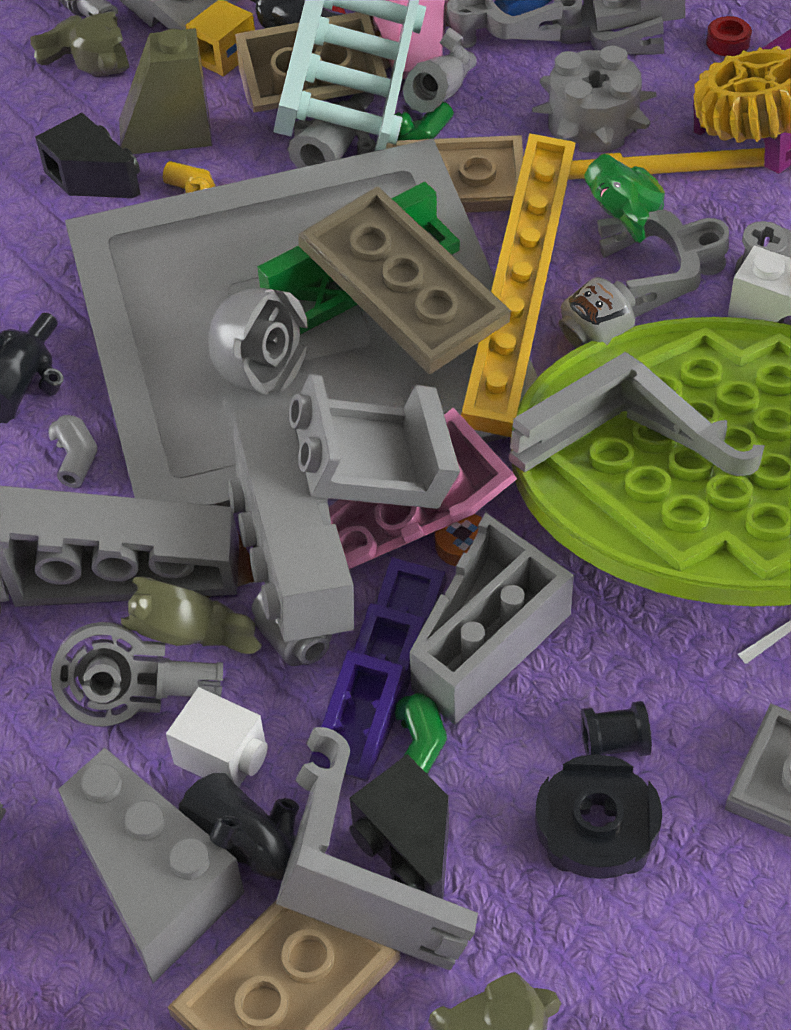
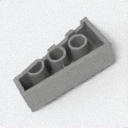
[228,403,354,642]

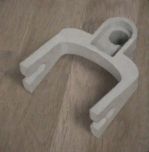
[446,0,563,48]
[552,0,664,55]
[597,210,729,317]

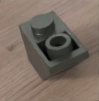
[35,112,140,198]
[349,754,449,899]

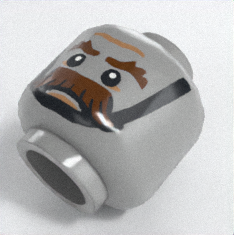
[559,277,636,348]

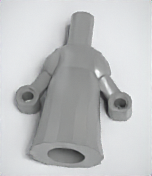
[402,27,477,113]
[287,92,376,168]

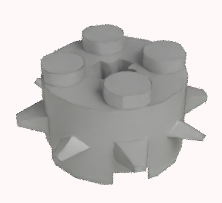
[532,45,656,152]

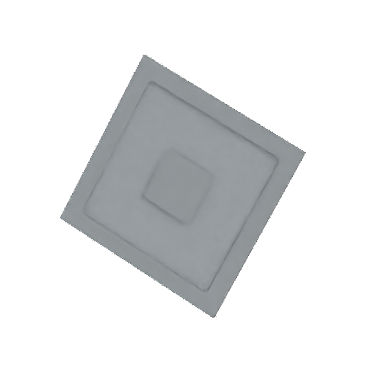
[65,138,538,507]

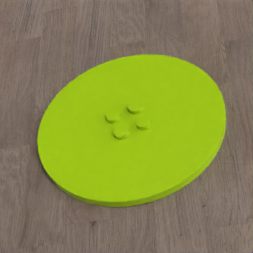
[511,317,791,607]

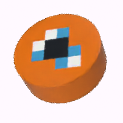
[435,514,482,566]

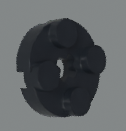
[535,754,662,879]

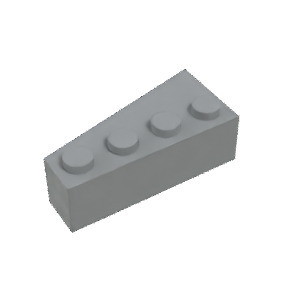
[0,486,239,607]

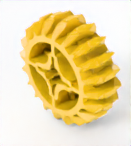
[693,46,791,143]

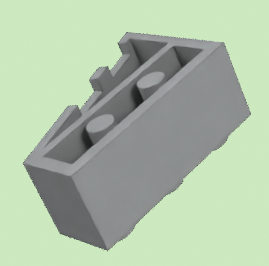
[409,512,574,725]
[58,747,245,983]

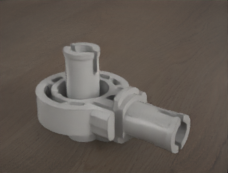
[51,622,223,726]

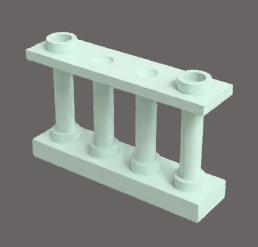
[273,0,426,151]

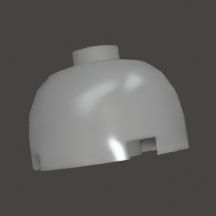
[208,288,307,395]

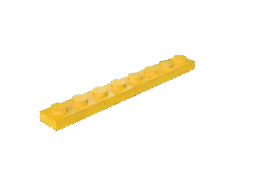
[461,133,576,437]

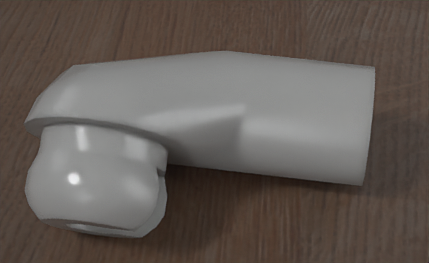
[48,415,97,488]

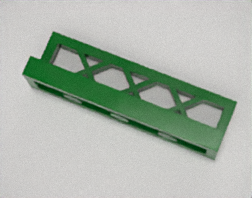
[257,181,460,335]

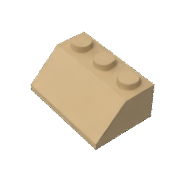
[235,12,387,113]

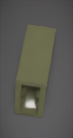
[119,28,212,154]

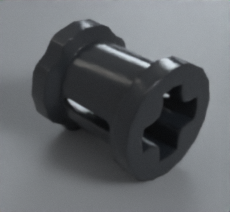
[581,701,652,756]

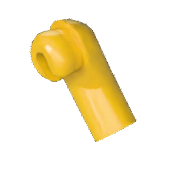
[163,161,216,193]

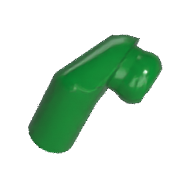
[394,102,454,141]
[395,693,447,775]

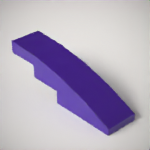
[309,557,448,782]

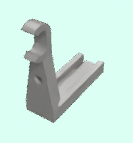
[509,352,764,476]
[276,727,478,970]

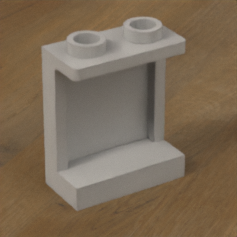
[289,374,460,509]

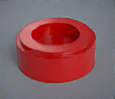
[706,16,752,56]

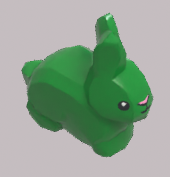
[584,154,665,243]

